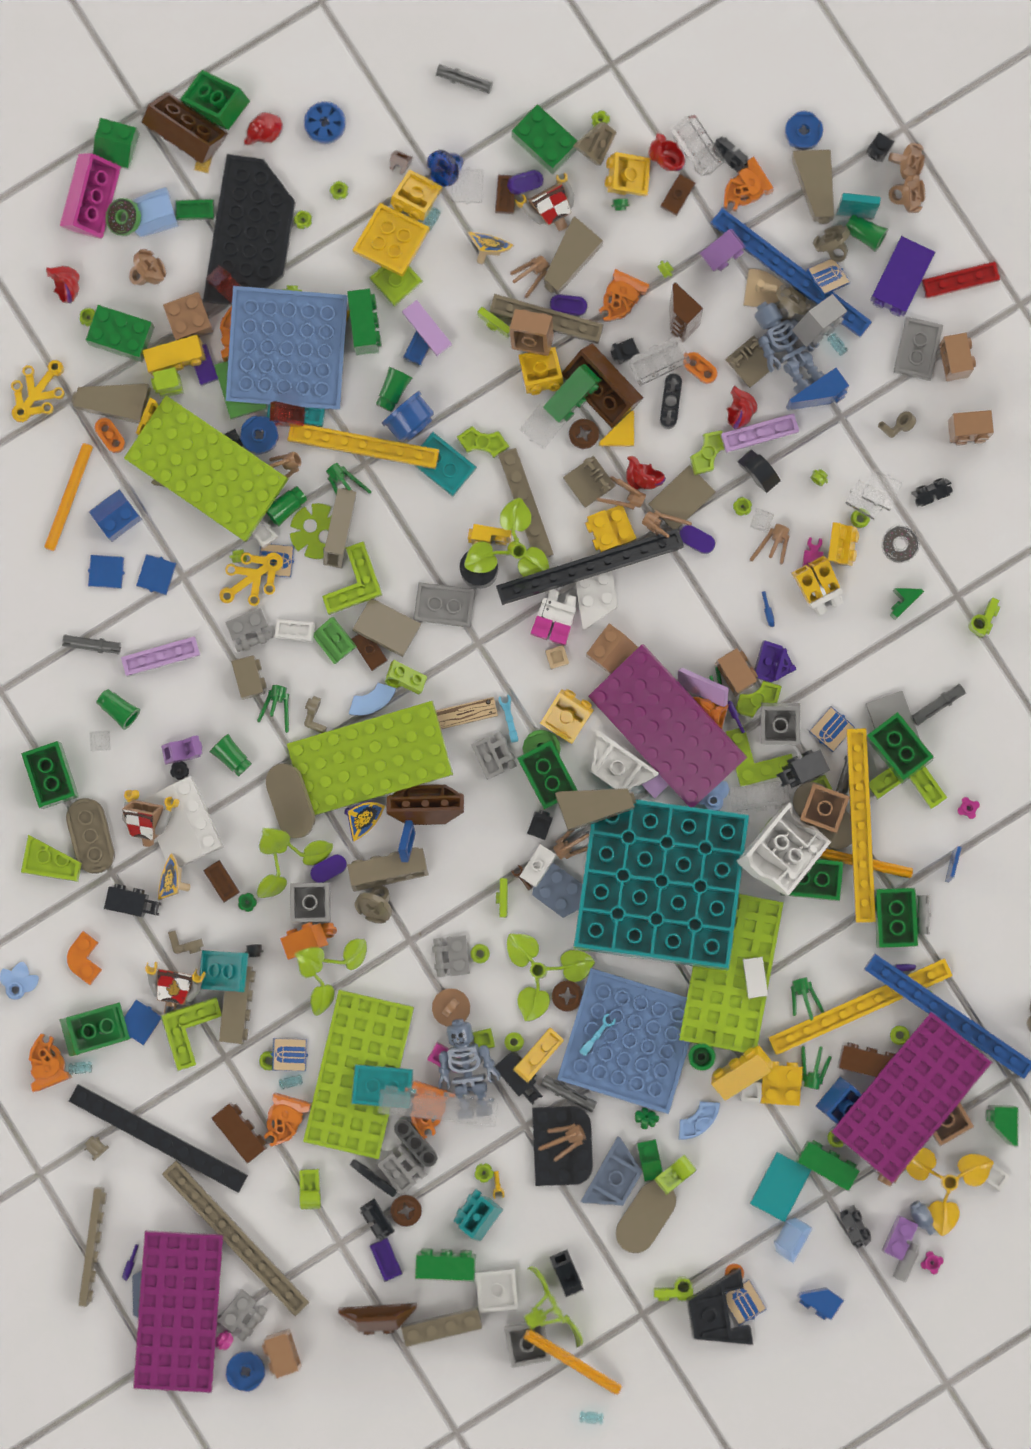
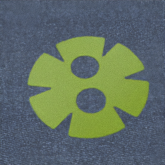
[290,503,332,559]

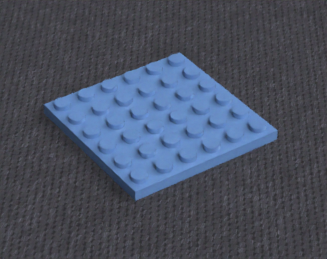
[226,286,348,410]
[557,968,690,1114]

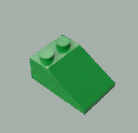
[180,70,250,131]
[59,1002,130,1057]

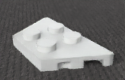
[571,557,618,630]
[591,731,659,791]

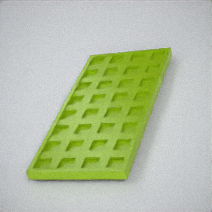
[124,395,289,542]
[287,701,454,816]
[679,894,784,1053]
[303,990,414,1159]

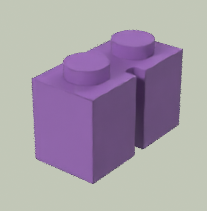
[700,229,746,272]
[882,1215,918,1261]

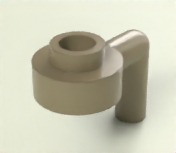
[878,411,916,438]
[304,696,327,733]
[168,931,204,954]

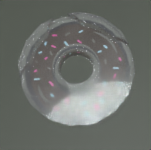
[881,525,920,563]

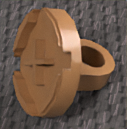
[888,143,925,180]
[888,175,925,213]
[129,249,166,285]
[432,988,470,1027]

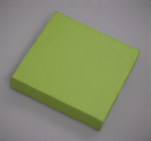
[369,266,423,307]

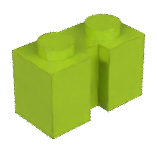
[151,367,184,398]

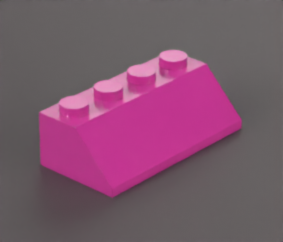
[60,153,121,238]

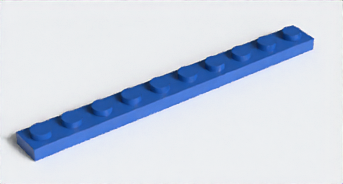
[710,208,872,338]
[864,953,1031,1079]

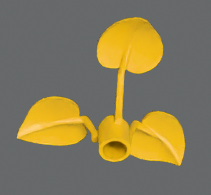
[905,1147,994,1236]

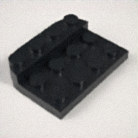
[532,1106,593,1186]

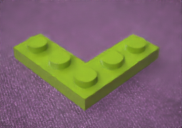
[322,541,383,615]
[725,727,793,787]
[869,767,947,809]
[160,997,222,1071]

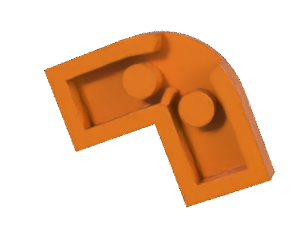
[67,931,102,985]

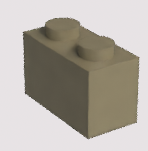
[231,655,267,700]

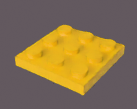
[353,203,430,277]

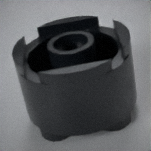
[460,551,498,589]

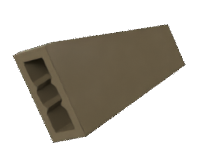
[791,149,834,224]
[544,216,603,294]
[72,383,151,424]
[323,488,357,569]
[555,788,636,832]

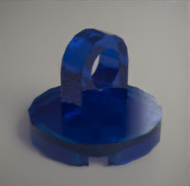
[427,149,464,187]

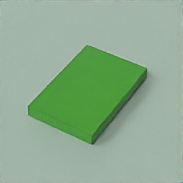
[214,361,267,420]

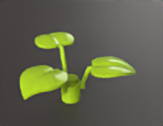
[464,498,550,577]
[257,828,333,898]
[507,934,595,1021]
[295,939,367,1016]
[523,1266,583,1348]

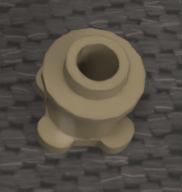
[84,1136,109,1161]

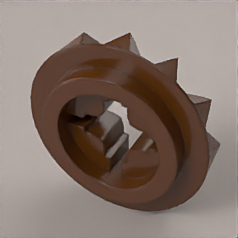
[569,419,599,450]
[552,981,583,1012]
[391,1195,422,1227]

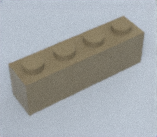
[347,847,429,892]
[219,966,256,1044]
[401,1307,482,1347]

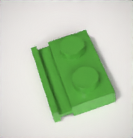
[313,617,357,664]

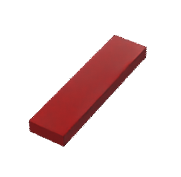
[921,261,1000,299]

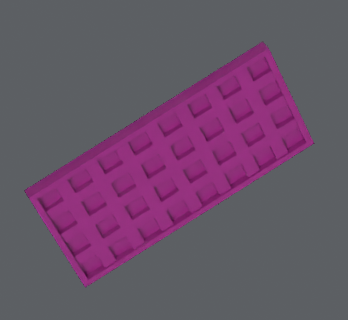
[588,644,748,807]
[832,1012,993,1183]
[133,1230,223,1393]

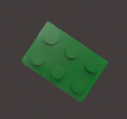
[511,104,578,175]
[347,288,382,355]
[86,305,155,362]
[867,712,934,784]
[517,740,578,809]
[21,741,79,809]
[780,859,843,901]
[874,888,918,948]
[415,1248,476,1281]

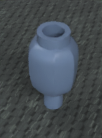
[909,1200,936,1235]

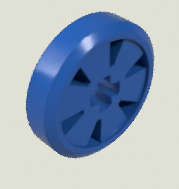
[304,102,346,144]

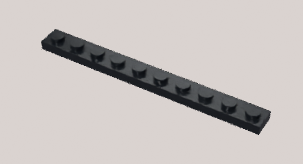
[496,528,684,605]
[69,1084,248,1193]

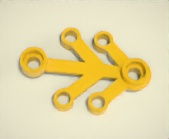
[11,360,65,422]
[219,552,283,606]

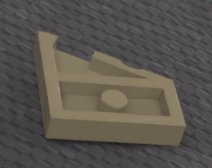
[573,122,617,165]

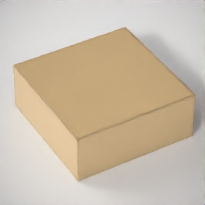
[545,645,569,669]

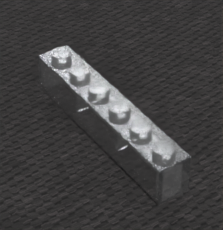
[378,1086,498,1126]

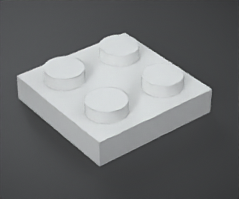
[476,1269,518,1313]

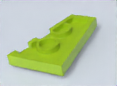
[21,835,82,882]

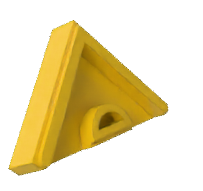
[135,397,159,435]
[599,411,634,447]

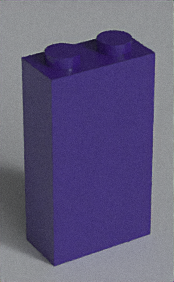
[870,236,935,316]

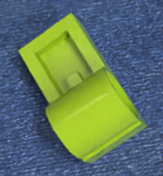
[968,597,1000,638]
[385,660,427,695]
[654,1154,697,1195]
[299,1169,321,1210]
[653,1277,693,1301]

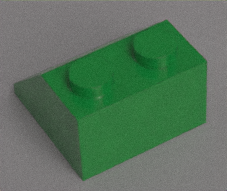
[93,118,139,169]
[985,1105,1018,1147]

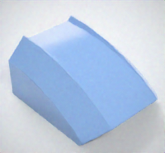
[132,187,178,237]
[774,1218,812,1263]

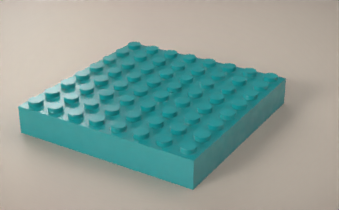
[574,799,749,971]

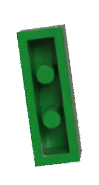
[543,364,601,423]
[796,1140,860,1191]

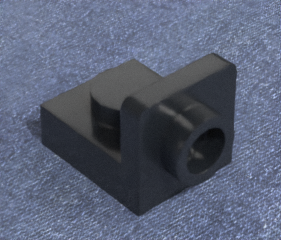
[866,132,895,162]
[610,338,640,365]
[527,810,553,840]

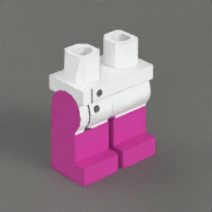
[530,590,576,646]

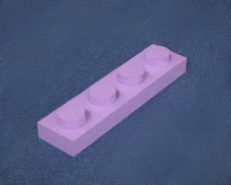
[721,413,799,453]
[121,636,200,676]

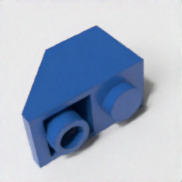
[797,1287,844,1320]

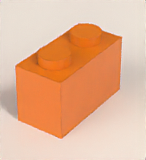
[280,922,328,960]

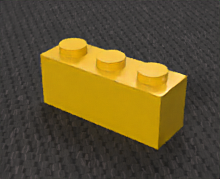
[143,335,206,376]
[711,1045,773,1101]

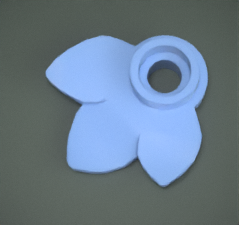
[698,781,729,811]
[0,962,39,1000]

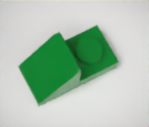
[890,588,924,620]
[637,1139,663,1181]

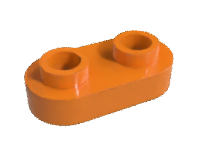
[683,352,717,384]
[95,418,126,453]

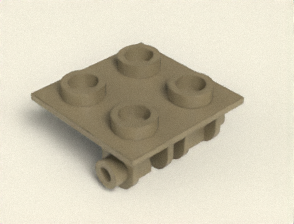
[725,335,775,388]
[563,456,616,508]

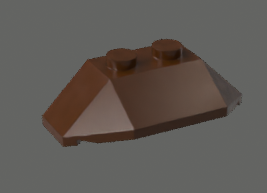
[386,784,464,825]
[338,1303,417,1335]

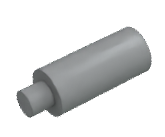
[893,1242,919,1282]

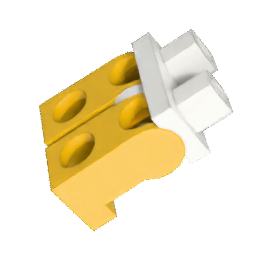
[791,556,843,616]

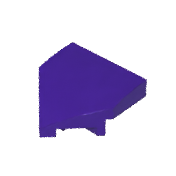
[754,640,797,683]

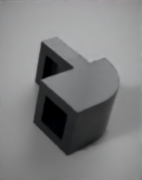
[737,449,781,493]
[550,1250,584,1297]

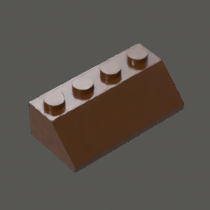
[141,92,228,164]
[669,282,703,342]
[562,343,643,428]

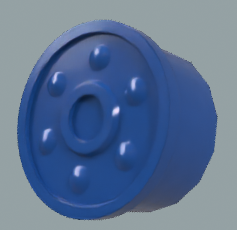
[381,391,434,442]

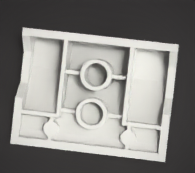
[142,776,224,868]
[737,803,831,896]

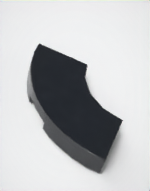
[349,1159,397,1198]

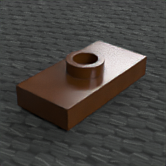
[660,174,696,216]
[495,175,515,214]
[351,634,388,671]
[203,860,241,903]

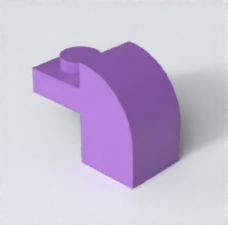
[161,735,202,765]

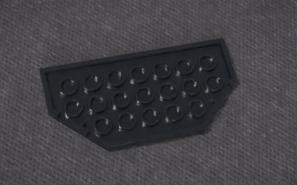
[203,154,296,306]

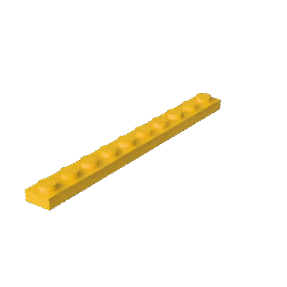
[846,728,876,923]
[768,958,953,1055]

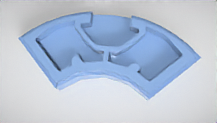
[349,683,397,716]
[679,1101,720,1140]

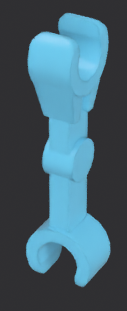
[498,695,518,743]
[579,1014,616,1056]

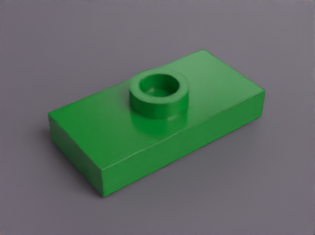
[176,199,214,221]

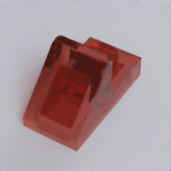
[206,266,240,304]
[270,401,305,427]

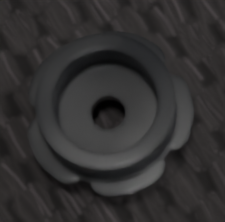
[170,761,189,780]
[245,944,264,957]

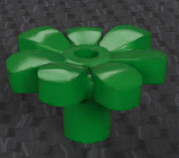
[635,1108,659,1130]

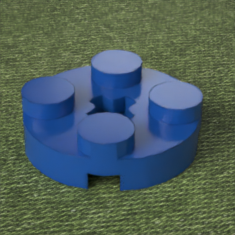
[785,111,823,150]
[240,416,279,455]
[226,1351,265,1392]

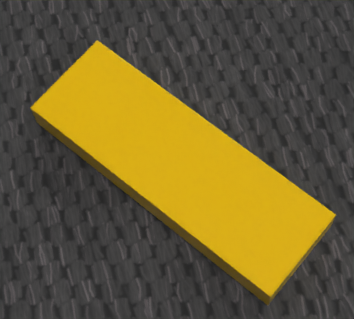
[513,1027,564,1083]

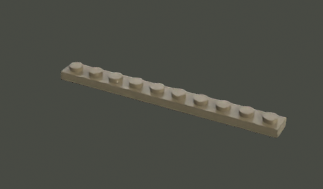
[162,1160,310,1316]

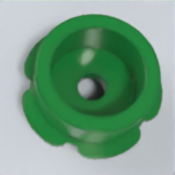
[611,199,630,211]
[238,893,257,912]

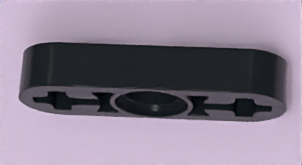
[660,373,682,429]

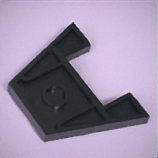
[686,1268,753,1345]

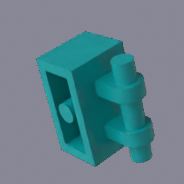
[453,1189,504,1241]

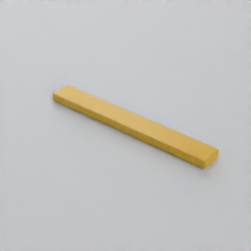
[287,422,439,469]

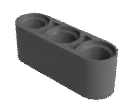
[394,1119,438,1167]

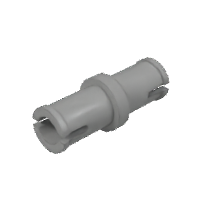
[917,895,931,934]

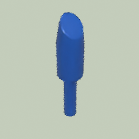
[762,591,775,627]

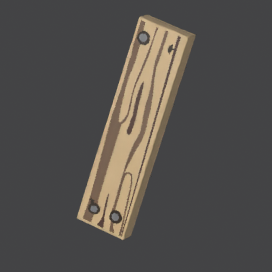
[436,697,498,729]

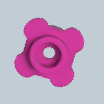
[957,797,980,819]
[920,1251,944,1274]
[215,1330,233,1350]

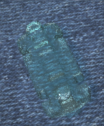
[423,207,441,230]
[827,333,848,356]
[68,1061,92,1075]
[279,1074,303,1090]
[580,1411,603,1425]

